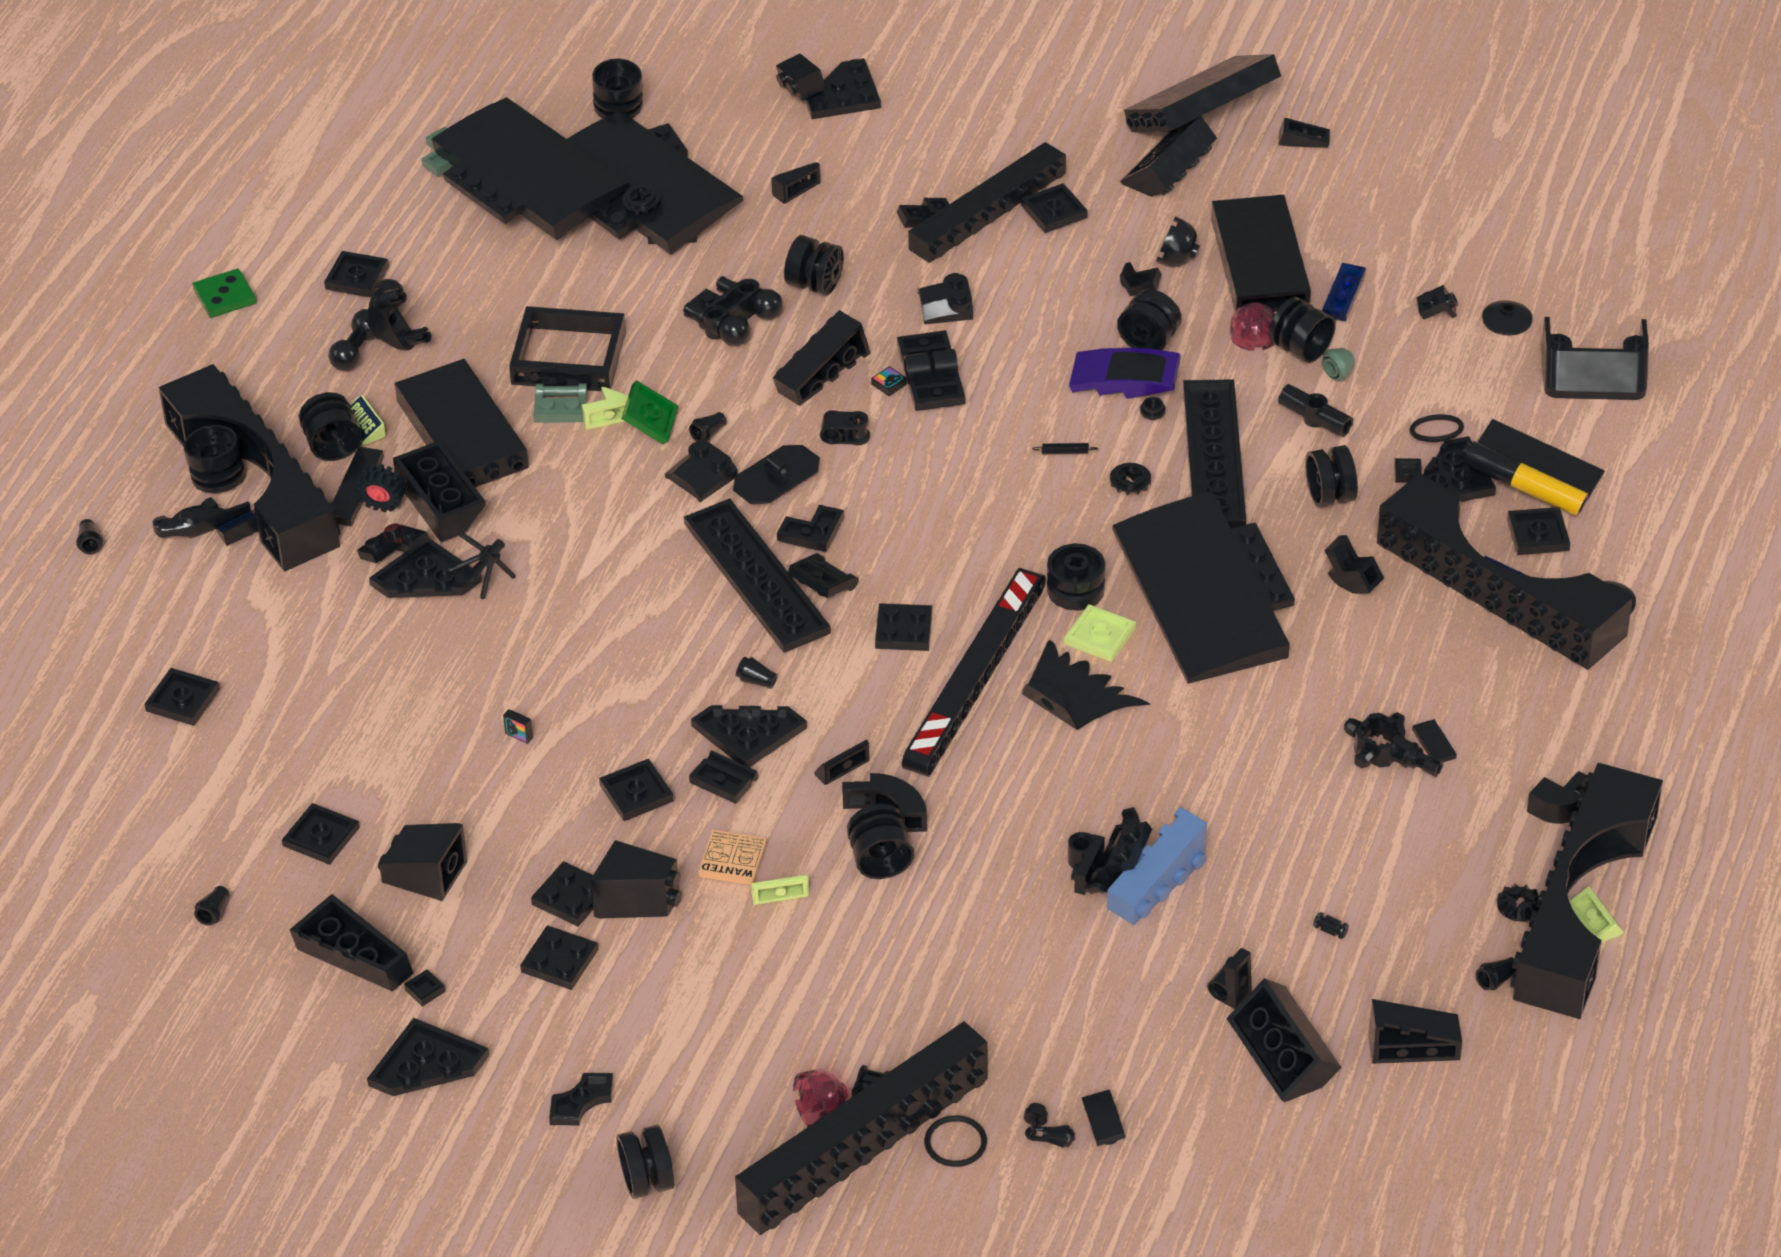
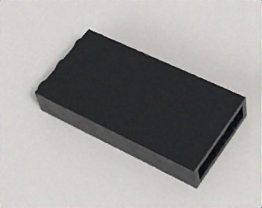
[1124,54,1281,132]
[1211,194,1311,315]
[395,359,529,487]

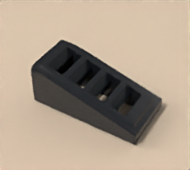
[1278,118,1330,148]
[771,162,821,204]

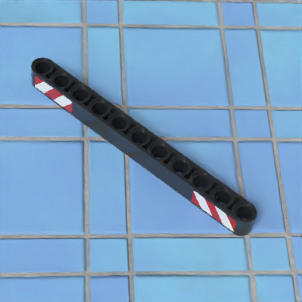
[902,568,1046,777]

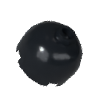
[1156,216,1200,267]

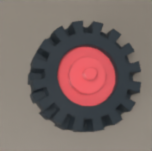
[355,464,406,512]

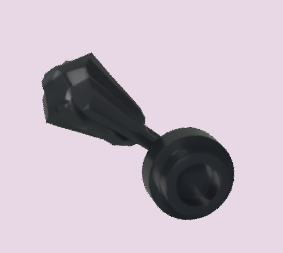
[1024,1103,1075,1148]

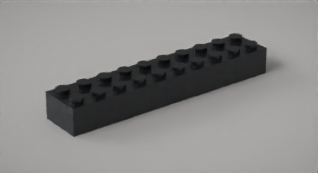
[735,1021,988,1235]

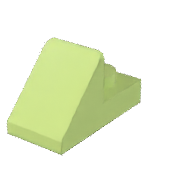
[582,387,628,430]

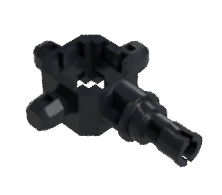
[1344,712,1444,777]

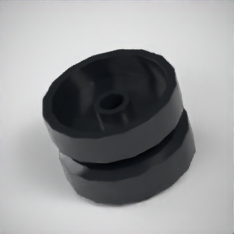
[1117,289,1182,350]
[1305,445,1358,507]
[1047,543,1106,611]
[616,1124,675,1199]

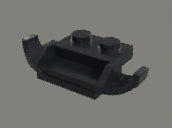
[1085,807,1152,894]

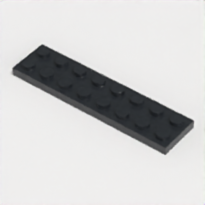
[1183,379,1246,528]
[684,498,831,653]

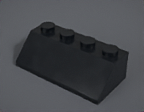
[1120,116,1217,197]
[393,440,486,542]
[1226,978,1341,1102]

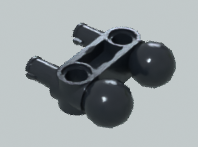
[683,276,783,346]

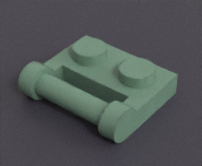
[534,383,587,423]

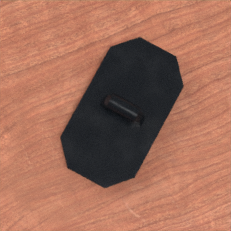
[733,445,820,504]

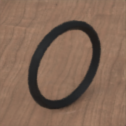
[1409,414,1464,442]
[924,1115,987,1167]

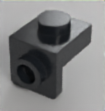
[1120,262,1162,296]
[1417,285,1458,320]

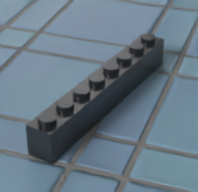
[908,142,1066,263]

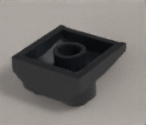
[917,273,973,325]
[665,441,738,502]

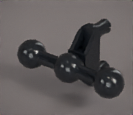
[328,279,432,371]

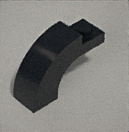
[842,773,927,832]

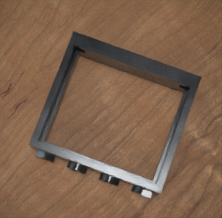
[509,306,626,392]

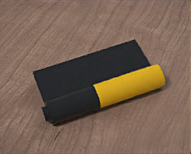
[1461,419,1605,517]

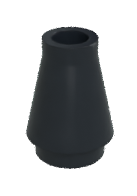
[689,412,727,442]
[76,519,103,554]
[736,657,778,689]
[194,886,230,925]
[1476,957,1517,990]

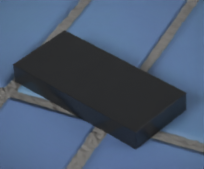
[1412,719,1457,762]

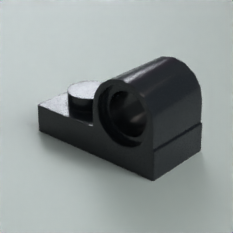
[1068,832,1105,895]
[1207,948,1252,1009]

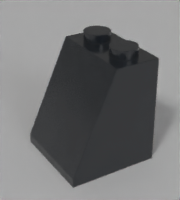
[378,823,467,901]
[590,840,682,919]

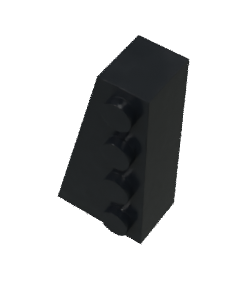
[289,894,413,991]

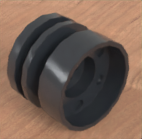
[592,58,643,118]
[784,235,844,296]
[1269,297,1336,363]
[298,392,362,461]
[183,425,245,493]
[847,804,914,879]

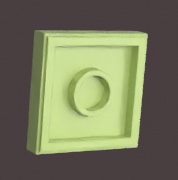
[1064,604,1136,662]

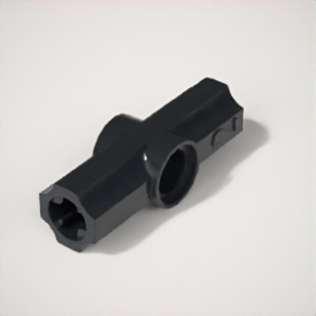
[1278,384,1354,437]

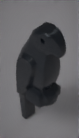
[153,497,251,538]

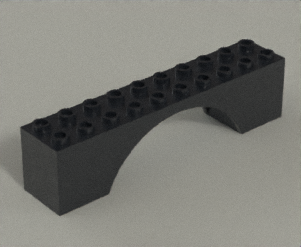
[158,364,341,572]
[1377,473,1633,670]
[1510,763,1663,1019]

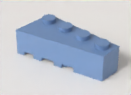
[1107,807,1207,925]

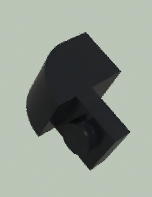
[1324,535,1384,594]
[1527,771,1587,824]

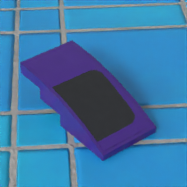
[1069,348,1181,399]

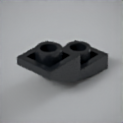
[1081,1089,1126,1146]

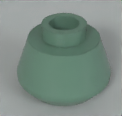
[1322,348,1355,381]

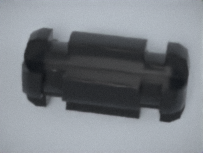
[1313,912,1349,939]

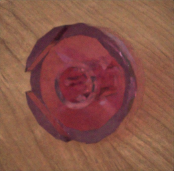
[1230,303,1276,351]
[793,1069,848,1127]

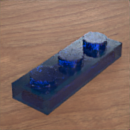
[1322,262,1366,322]

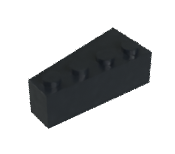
[773,310,871,406]

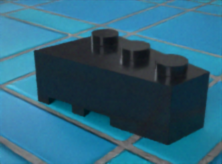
[1368,999,1462,1064]

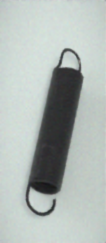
[1032,443,1099,455]

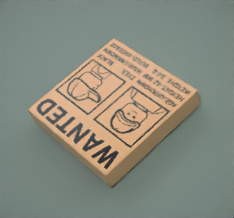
[698,830,767,885]

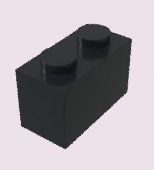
[776,53,826,101]

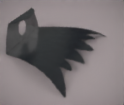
[1022,640,1150,730]

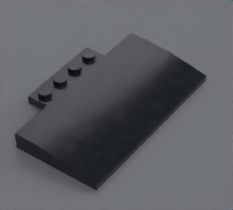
[431,97,630,240]
[567,110,743,255]
[1112,491,1295,684]

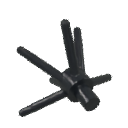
[447,532,516,599]

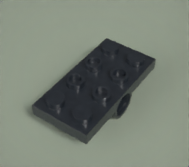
[897,330,965,411]

